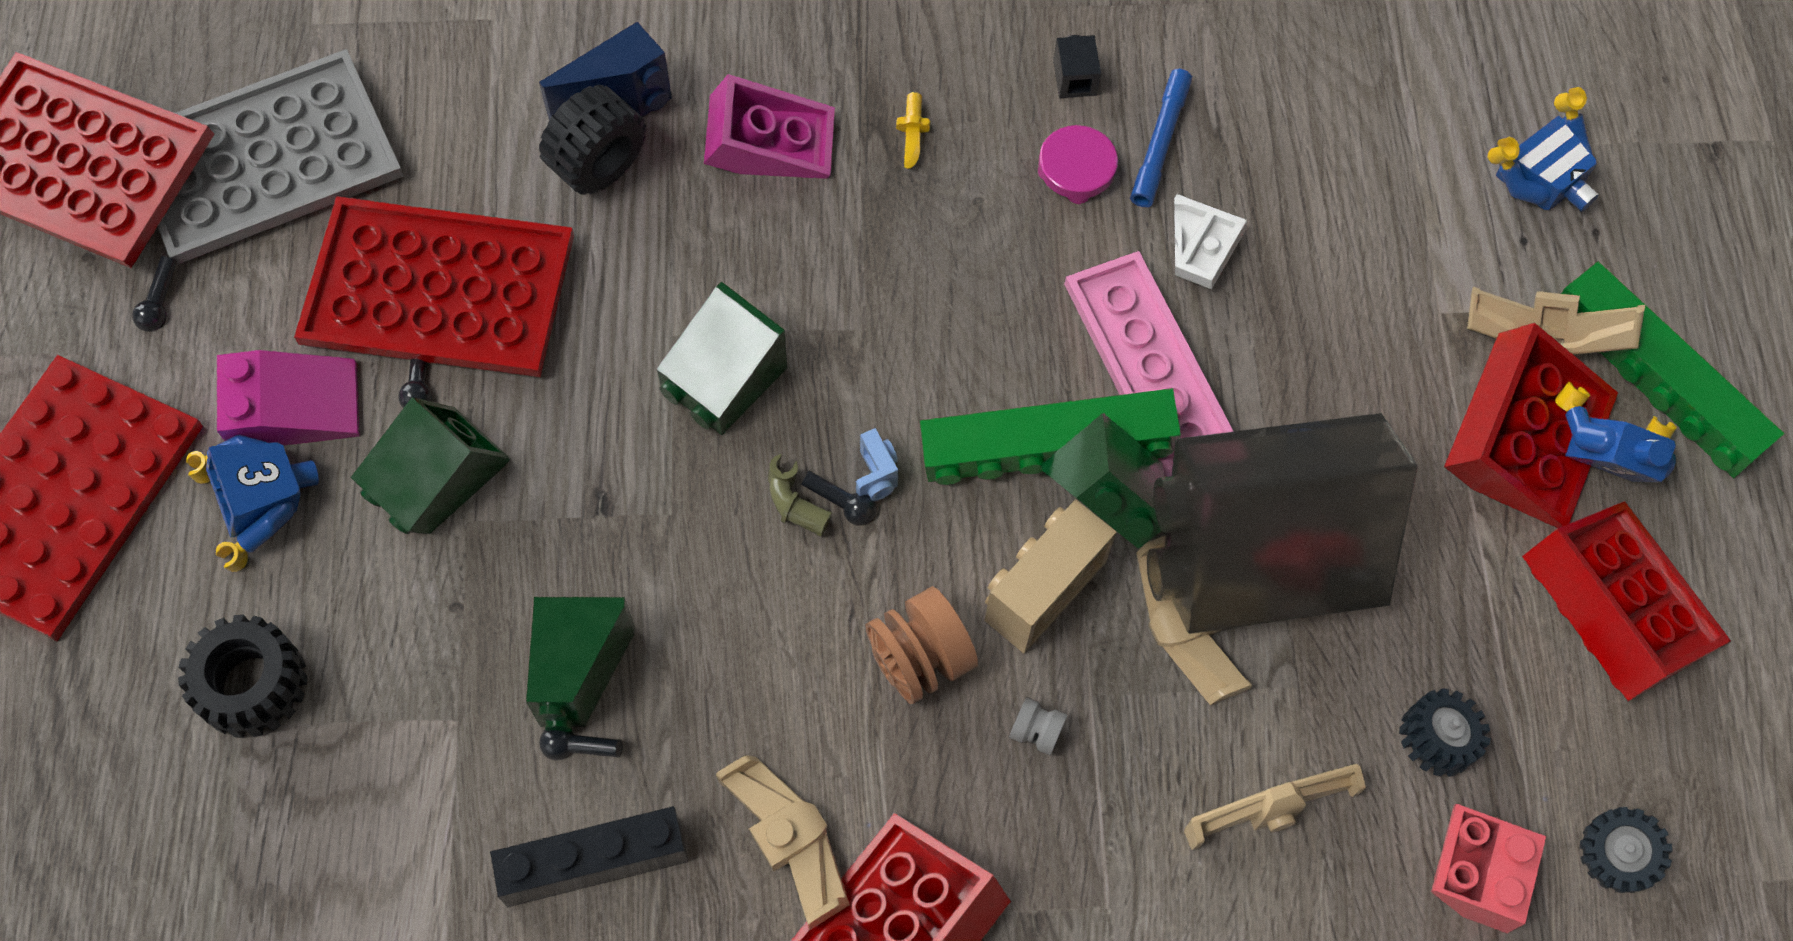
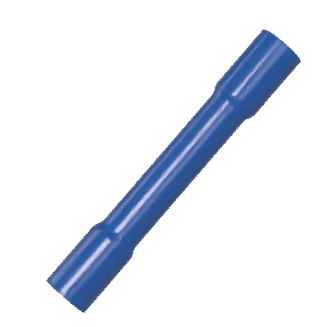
[1130,69,1193,207]

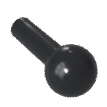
[132,256,178,332]
[398,359,432,408]
[801,470,877,526]
[539,730,623,760]

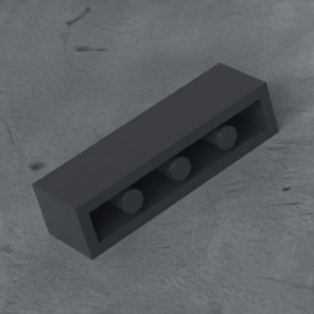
[490,806,688,907]

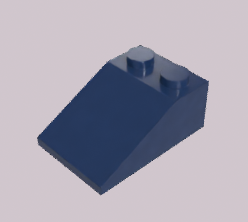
[539,22,672,120]

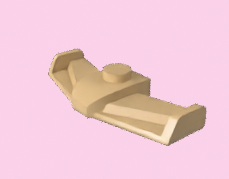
[1467,286,1645,354]
[1136,532,1252,705]
[716,755,849,930]
[1184,764,1366,850]

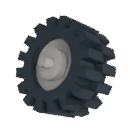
[1399,688,1491,777]
[1579,807,1673,893]

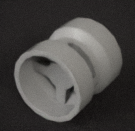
[1009,697,1068,756]

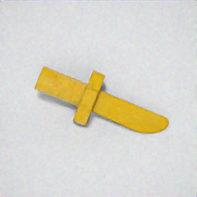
[896,92,930,169]

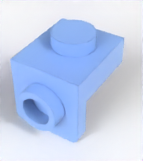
[856,428,898,501]

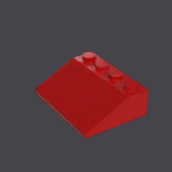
[1444,323,1618,528]
[1522,501,1731,701]
[791,813,1011,941]

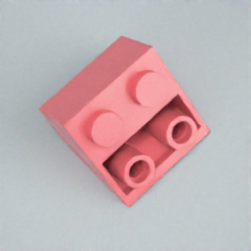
[1431,804,1546,933]

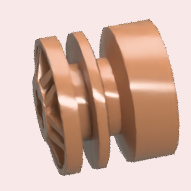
[865,586,978,704]

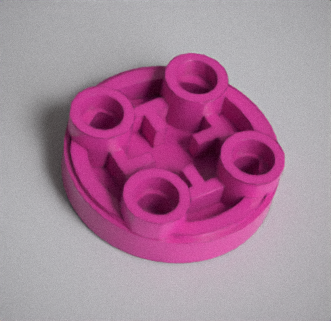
[1038,125,1118,204]

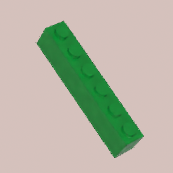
[1561,261,1785,479]
[920,388,1181,485]

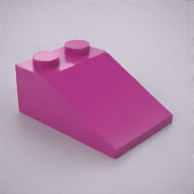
[704,74,835,179]
[217,350,360,446]

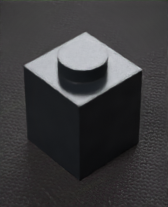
[1053,35,1101,99]

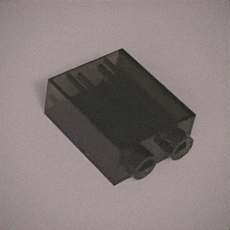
[1147,413,1418,634]

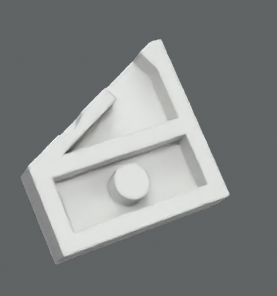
[1174,194,1247,289]

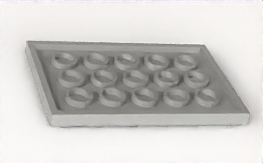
[158,49,404,265]

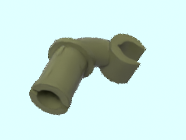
[767,454,833,537]

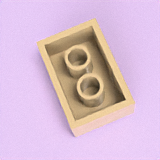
[985,499,1117,654]

